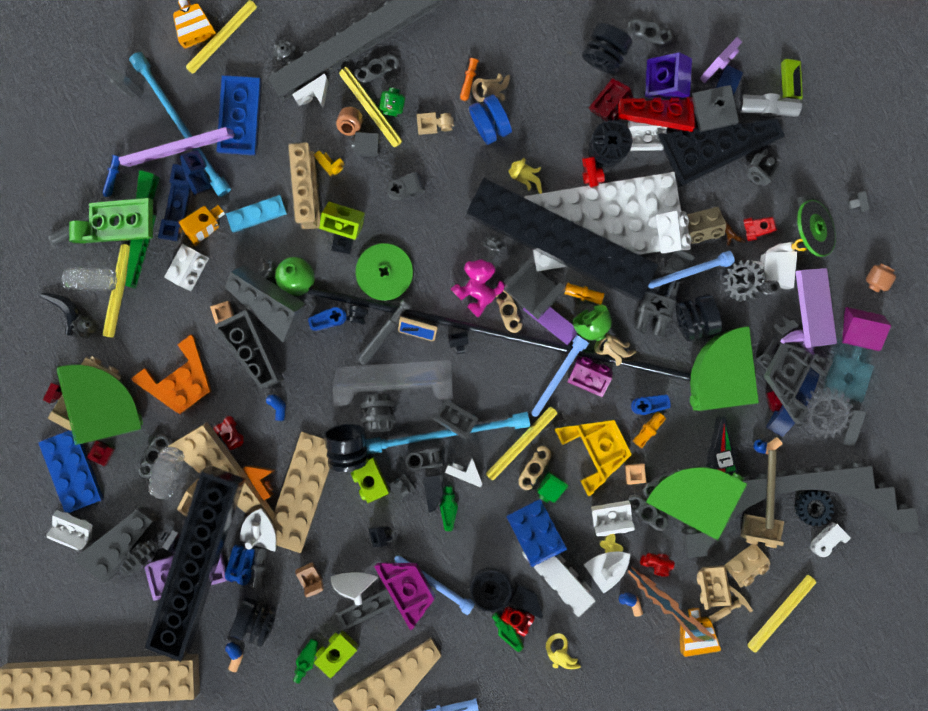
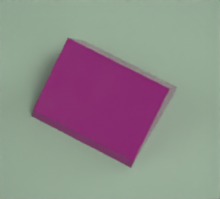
[842,307,891,351]

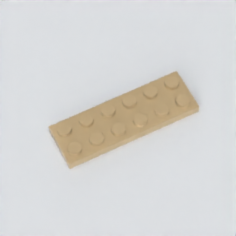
[271,431,330,553]

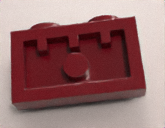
[589,78,634,121]

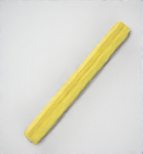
[186,0,257,74]
[339,67,402,147]
[103,244,130,338]
[486,407,557,480]
[747,575,816,653]

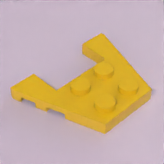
[554,420,632,497]

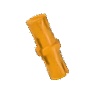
[564,283,604,305]
[632,412,666,448]

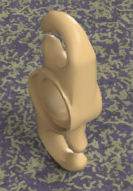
[496,290,523,333]
[519,446,551,490]

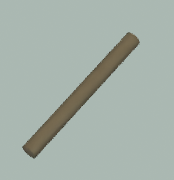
[766,450,777,529]

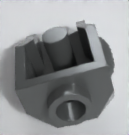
[746,149,780,185]

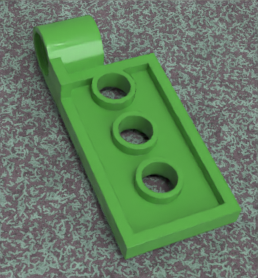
[69,198,153,243]

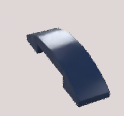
[158,164,191,242]
[765,368,820,437]

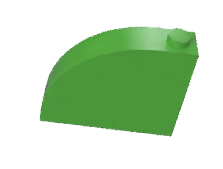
[690,326,759,411]
[57,365,143,445]
[646,467,747,540]

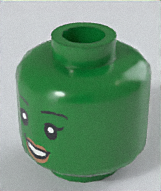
[379,87,406,117]

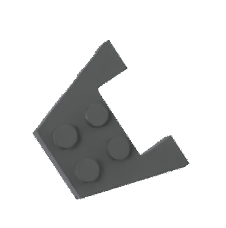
[764,343,833,424]

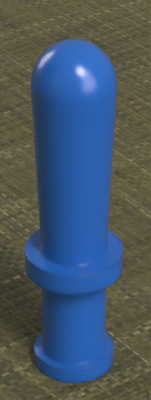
[102,155,120,197]

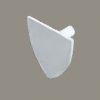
[240,508,276,552]
[583,551,630,594]
[331,572,378,605]

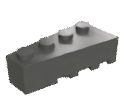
[225,265,306,342]
[212,310,284,389]
[74,507,159,583]

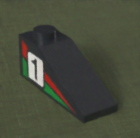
[706,416,739,475]

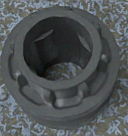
[361,394,396,432]

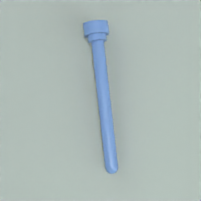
[648,250,735,288]
[532,335,589,417]
[395,555,475,615]

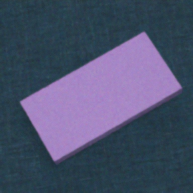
[796,268,837,348]
[144,553,227,601]

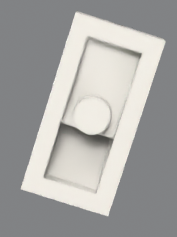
[292,74,329,108]
[445,458,482,487]

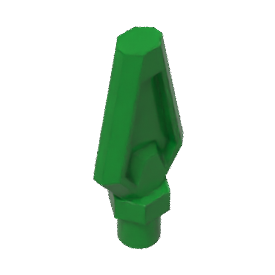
[439,486,458,531]
[491,612,524,652]
[293,639,318,684]

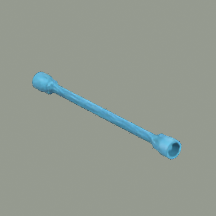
[129,52,231,197]
[365,412,530,455]

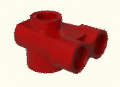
[582,157,605,187]
[744,217,777,241]
[214,416,244,450]
[640,553,675,577]
[501,606,535,637]

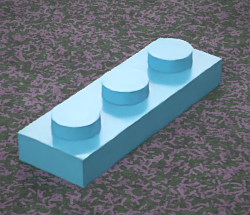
[226,195,287,233]

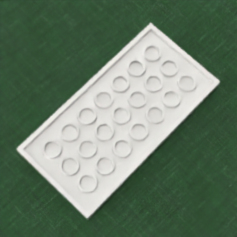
[524,172,681,271]

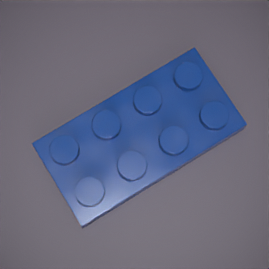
[216,75,261,155]
[38,430,104,513]

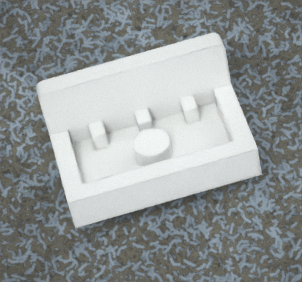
[656,211,691,253]
[165,244,209,291]
[591,500,635,536]
[47,510,93,552]

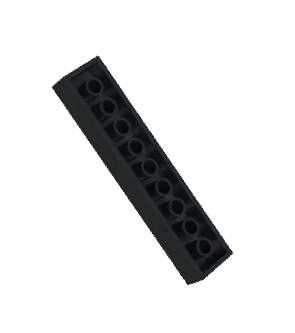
[466,178,658,301]
[145,465,246,662]

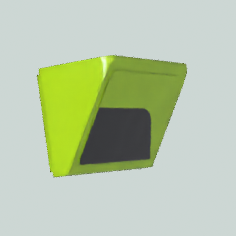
[781,59,803,100]

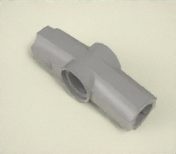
[740,93,802,117]

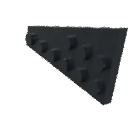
[656,119,785,186]

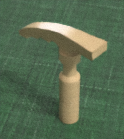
[708,586,753,624]

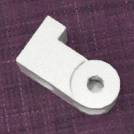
[810,522,851,557]

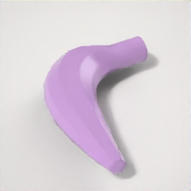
[781,330,814,354]

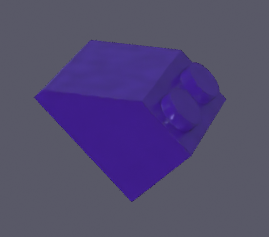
[645,52,692,99]

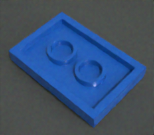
[506,499,567,567]

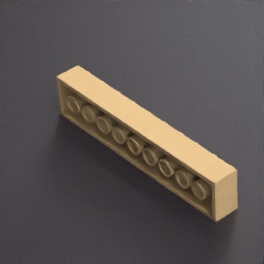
[0,654,200,709]

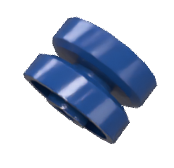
[469,94,512,145]

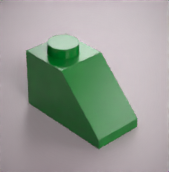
[537,471,568,503]

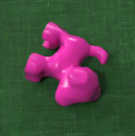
[451,259,505,317]

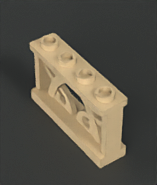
[289,143,321,230]

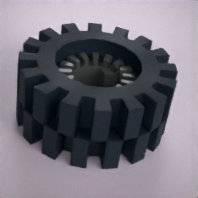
[794,490,834,526]

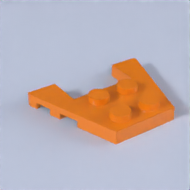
[131,335,212,414]

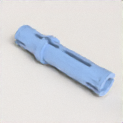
[424,698,479,711]

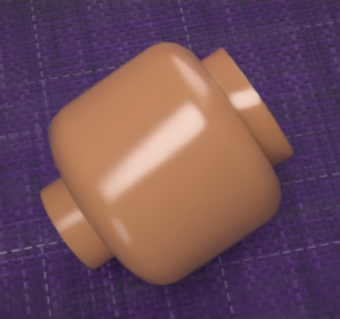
[336,107,363,136]
[866,263,896,293]

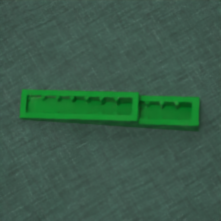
[125,170,159,289]

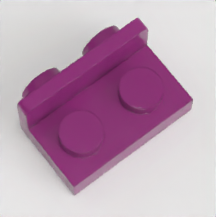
[567,356,613,397]

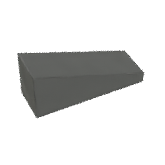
[842,409,866,447]

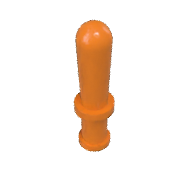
[460,58,479,101]

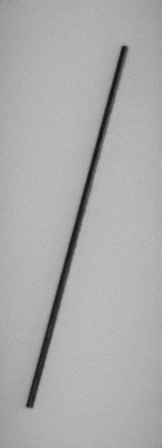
[306,287,691,381]

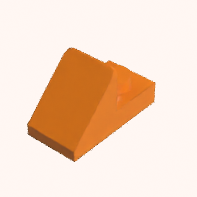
[243,465,275,501]

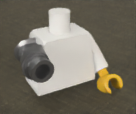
[752,239,807,295]

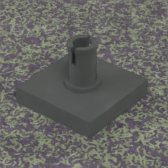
[692,85,739,132]

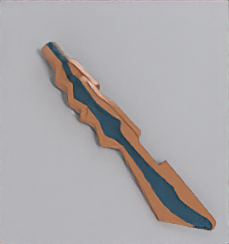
[628,567,715,642]

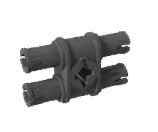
[634,274,681,338]

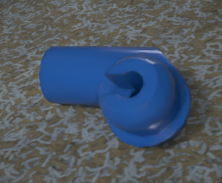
[266,394,286,421]

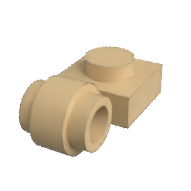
[417,112,454,135]

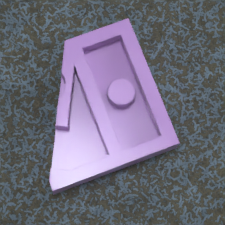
[699,37,742,83]

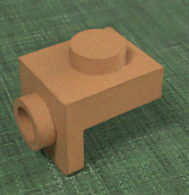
[295,562,324,598]

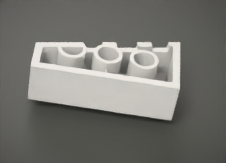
[522,551,595,617]

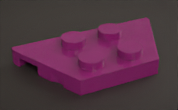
[374,563,436,630]

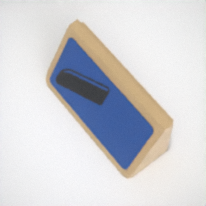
[398,317,438,341]

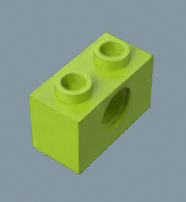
[319,202,365,240]
[351,457,390,503]
[314,630,359,679]

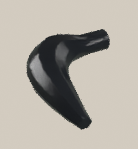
[40,293,79,336]

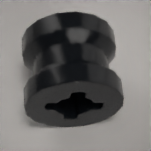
[346,305,369,325]

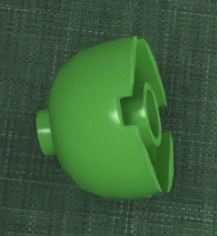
[275,257,315,296]
[572,305,612,341]

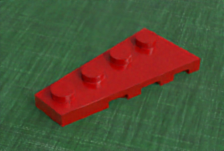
[618,97,695,132]

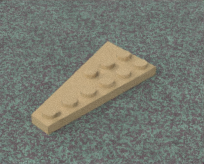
[168,422,276,520]
[333,638,441,711]

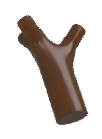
[725,220,745,246]

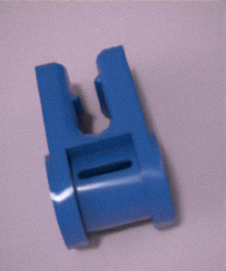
[308,307,347,331]
[631,395,671,415]
[225,545,255,586]

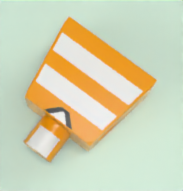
[173,0,217,49]
[179,205,225,246]
[680,608,721,657]

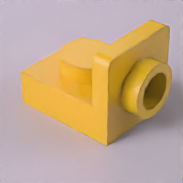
[314,150,344,176]

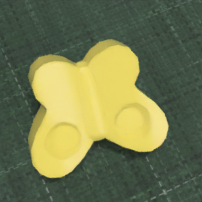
[599,534,623,553]

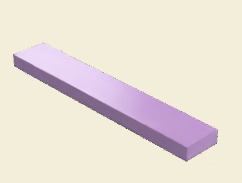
[119,127,234,167]

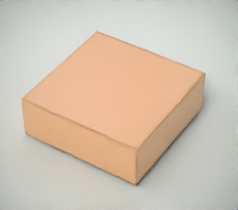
[210,301,234,324]
[625,463,647,485]

